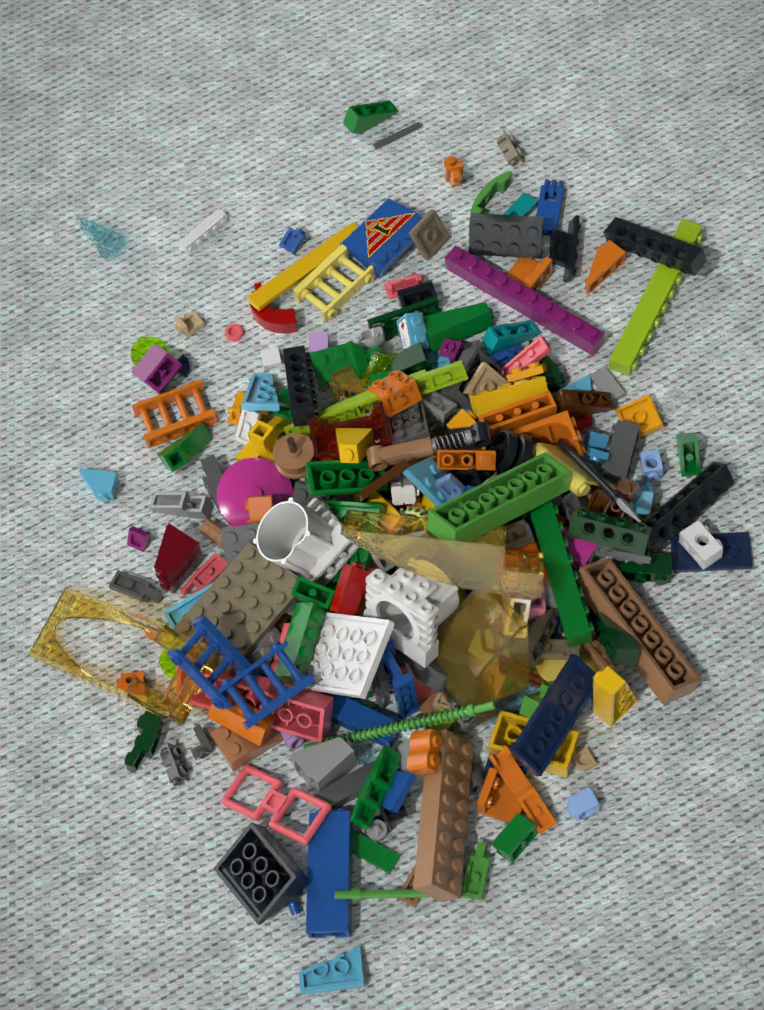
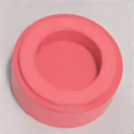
[225,324,243,342]

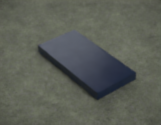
[670,532,752,573]

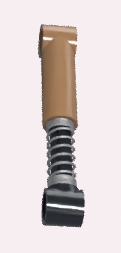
[366,422,493,471]

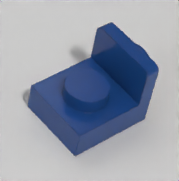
[279,227,309,255]

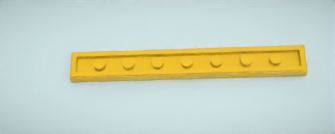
[247,222,358,311]

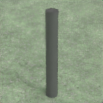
[372,122,421,150]

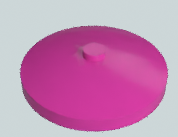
[216,457,293,526]

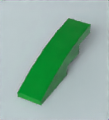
[350,745,401,830]

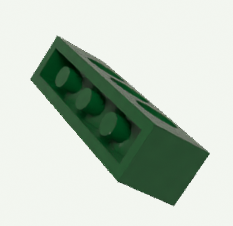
[567,507,652,556]

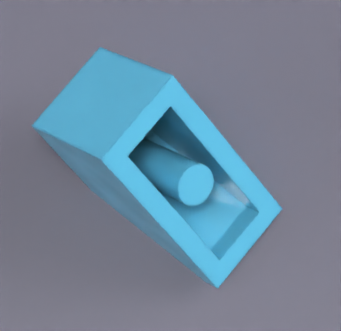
[79,468,119,502]
[631,479,654,516]

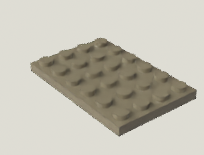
[171,542,298,676]

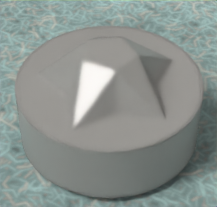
[366,820,388,842]

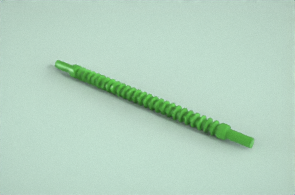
[304,701,496,749]

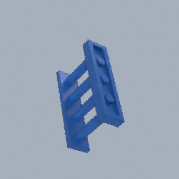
[166,616,259,710]
[379,640,419,719]
[219,641,315,730]

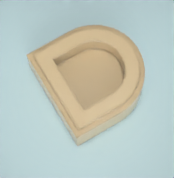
[573,747,598,772]

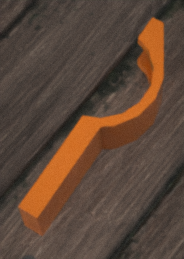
[488,745,557,834]

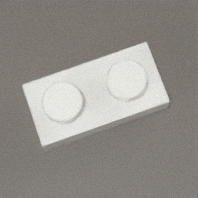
[235,410,262,445]

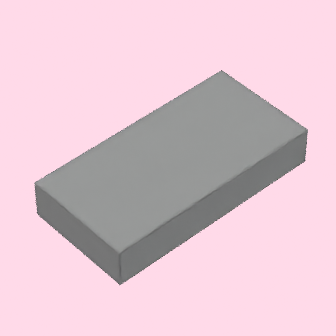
[589,366,626,403]

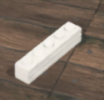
[178,209,228,253]

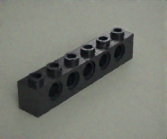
[603,217,707,276]
[283,345,319,427]
[643,461,735,552]

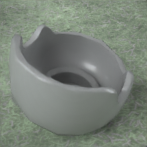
[357,327,385,350]

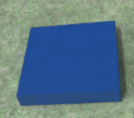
[382,771,416,813]

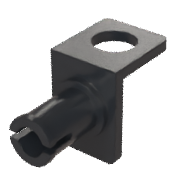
[457,468,481,487]
[365,804,408,839]

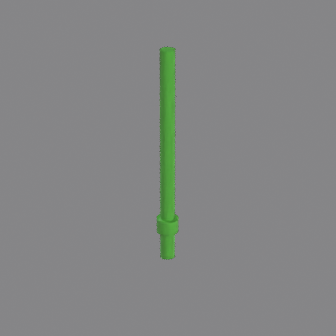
[334,888,429,901]

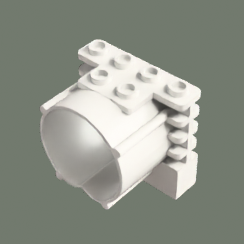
[253,497,362,586]
[364,558,459,668]

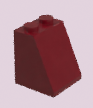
[154,523,204,593]

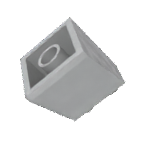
[290,737,357,792]

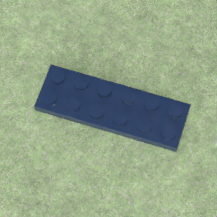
[509,654,596,777]

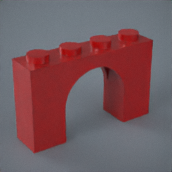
[329,562,391,616]

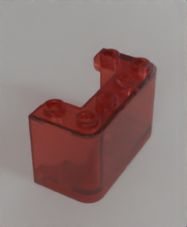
[308,401,392,461]

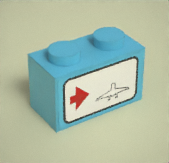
[396,313,429,350]

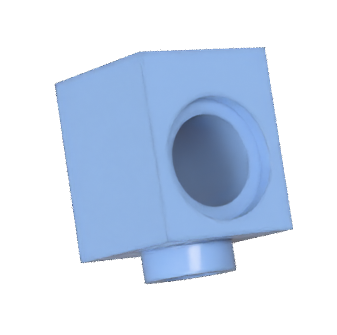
[639,449,663,481]
[566,787,599,822]

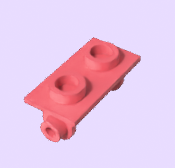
[384,273,422,300]

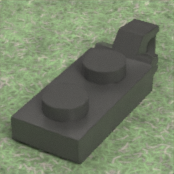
[595,544,651,564]
[109,570,163,603]

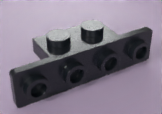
[548,215,581,283]

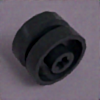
[490,429,533,472]

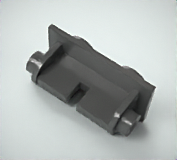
[160,742,190,786]

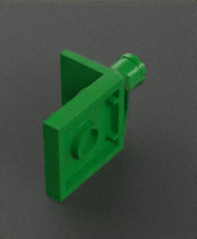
[309,341,382,389]

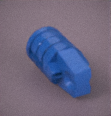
[488,345,521,368]

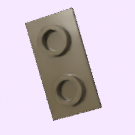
[497,130,525,167]

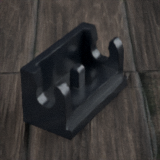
[397,280,439,313]

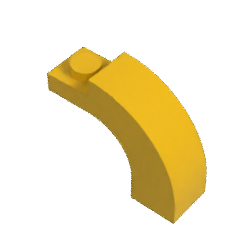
[248,420,278,463]

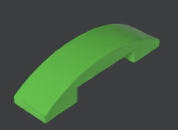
[470,171,513,217]

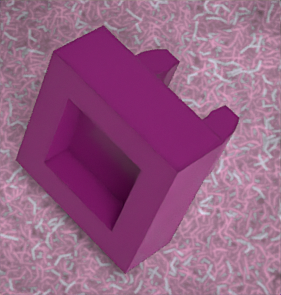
[127,526,150,552]

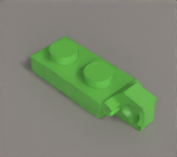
[461,841,490,901]

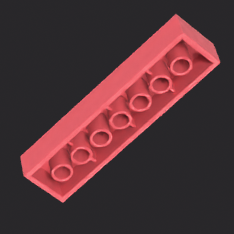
[175,654,334,743]

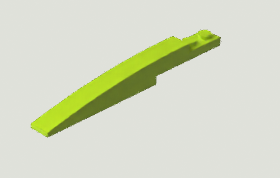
[284,360,468,438]

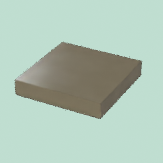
[408,209,450,261]

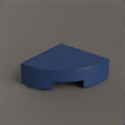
[177,354,190,378]

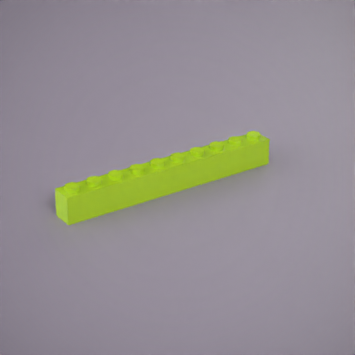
[609,219,704,376]

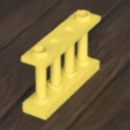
[292,244,375,323]

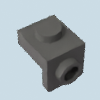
[191,724,213,760]

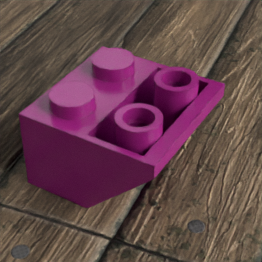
[131,344,183,395]

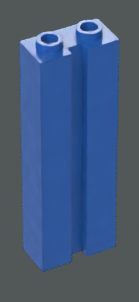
[306,809,353,938]

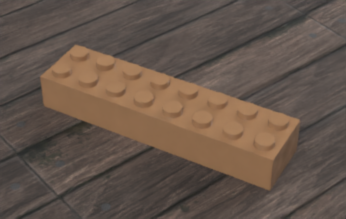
[576,558,702,704]
[413,729,474,903]

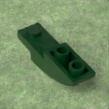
[124,693,163,774]

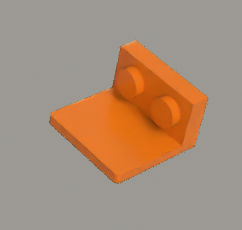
[506,256,553,292]
[368,370,422,417]
[476,767,522,823]

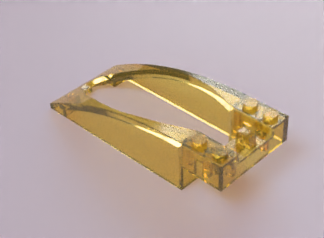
[341,509,544,600]
[27,587,221,726]

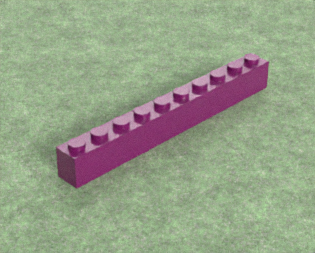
[445,245,604,357]

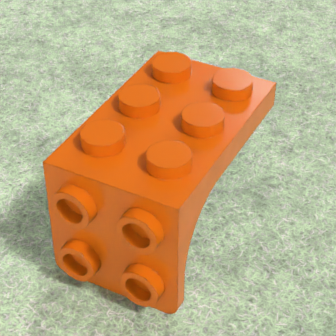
[512,411,586,460]

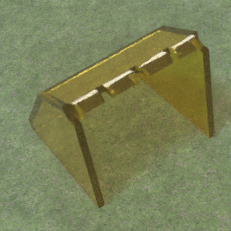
[435,580,529,707]

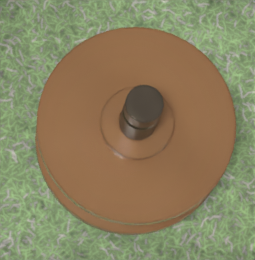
[273,433,317,479]

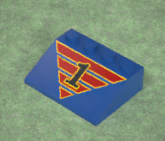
[340,198,423,279]

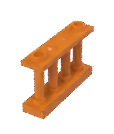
[132,379,218,449]

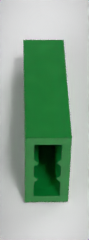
[423,302,494,351]

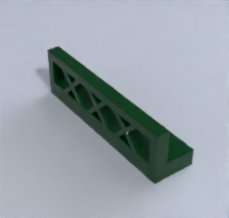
[367,296,440,342]

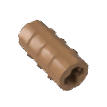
[199,518,224,550]

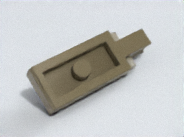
[539,639,583,660]

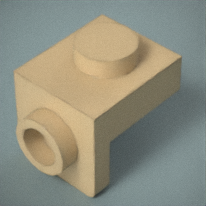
[174,311,205,338]

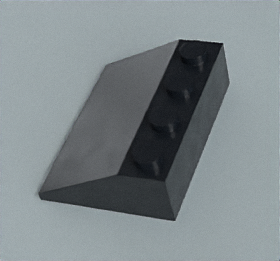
[213,822,310,925]

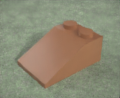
[210,725,284,772]

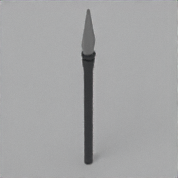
[557,438,641,522]

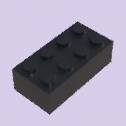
[469,213,544,259]

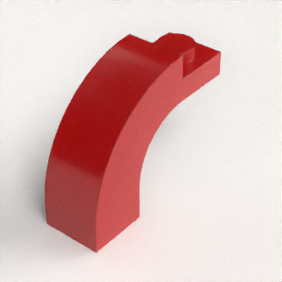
[249,283,298,334]

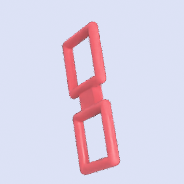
[221,764,332,845]

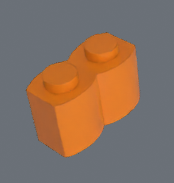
[407,729,443,775]

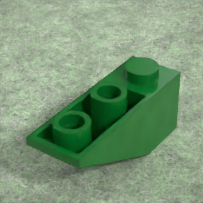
[157,423,213,472]

